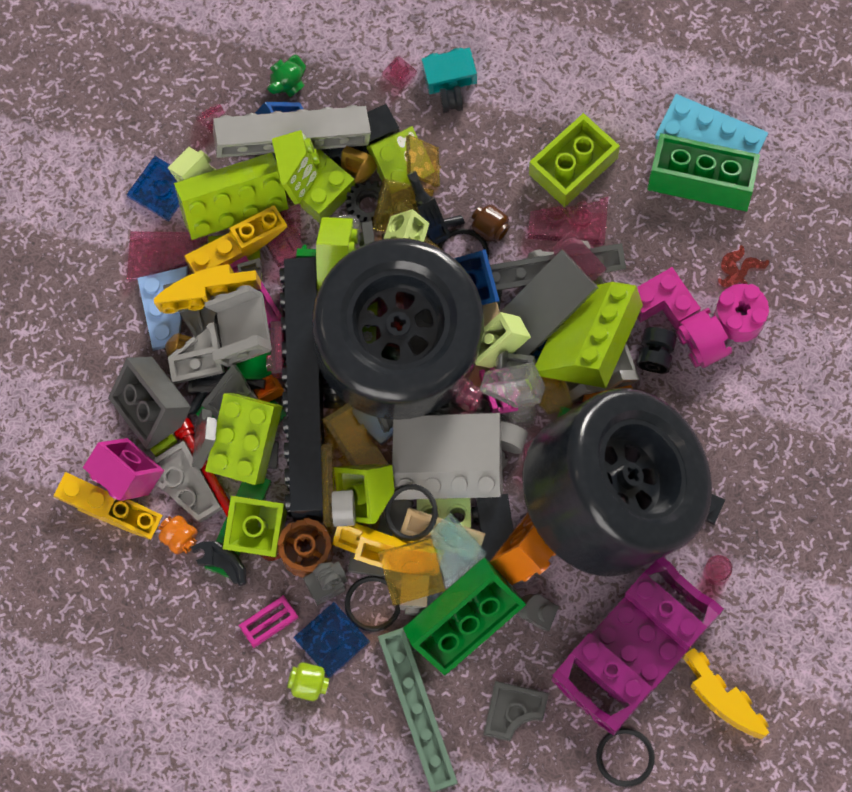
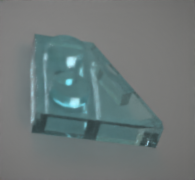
[430,513,487,589]

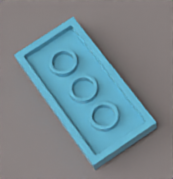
[655,94,769,154]

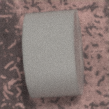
[500,421,528,454]
[332,490,355,527]

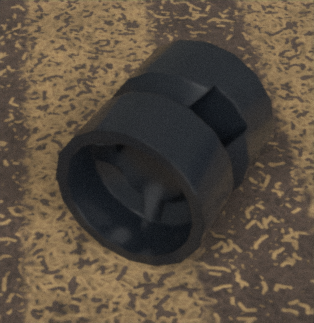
[636,327,677,374]

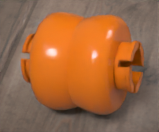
[158,515,198,554]

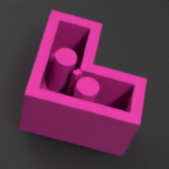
[637,267,701,331]

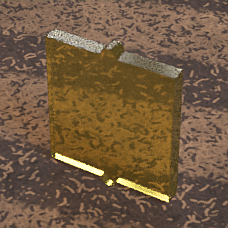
[405,135,441,187]

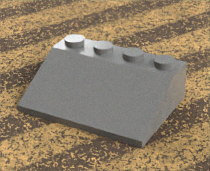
[392,413,503,500]

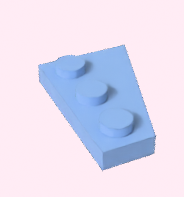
[137,266,188,351]

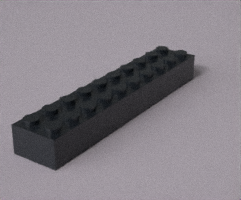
[279,257,327,523]

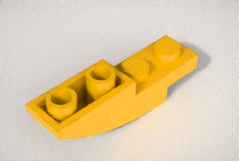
[184,205,287,274]
[154,264,261,314]
[53,472,163,540]
[332,523,445,575]
[683,648,769,739]

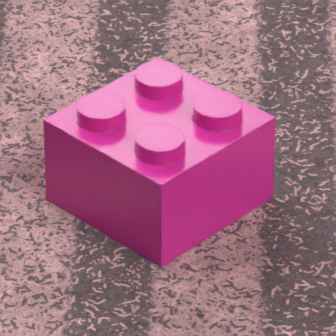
[83,438,164,501]

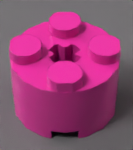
[714,284,769,342]
[676,308,732,368]

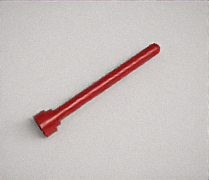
[174,418,230,518]

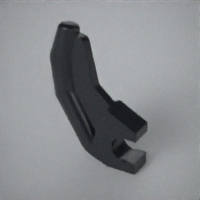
[191,541,247,586]

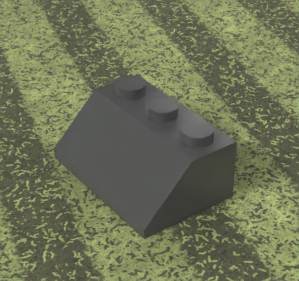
[108,357,191,449]

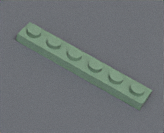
[378,627,458,792]

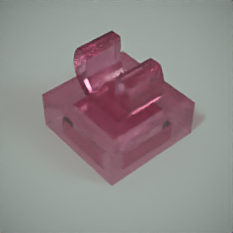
[382,56,417,90]
[195,104,225,134]

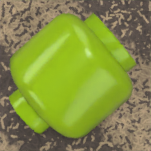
[287,662,329,701]

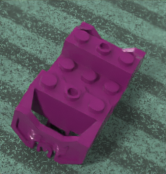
[551,557,724,736]

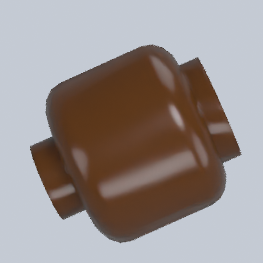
[471,204,510,242]

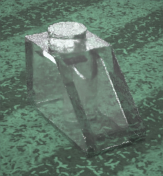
[480,362,545,408]

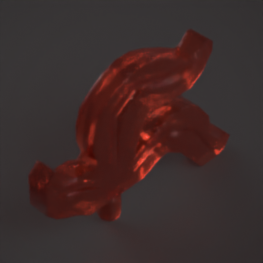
[718,245,769,287]

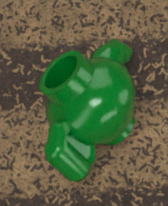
[267,55,306,97]

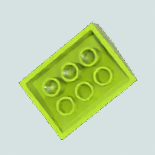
[532,282,643,388]

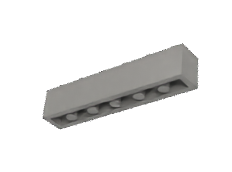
[213,105,371,158]

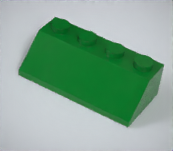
[647,133,760,212]
[403,557,526,676]

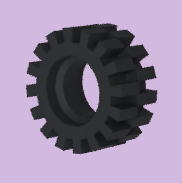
[346,180,392,228]

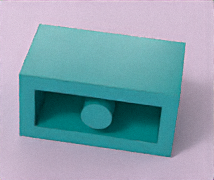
[421,47,477,95]

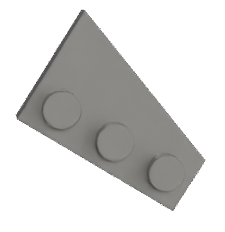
[153,441,222,523]

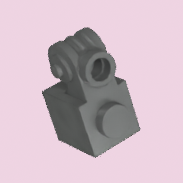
[303,561,347,606]

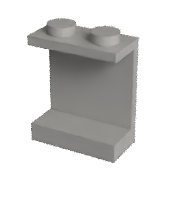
[205,285,272,367]

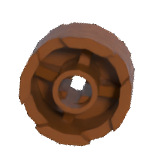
[278,518,334,578]

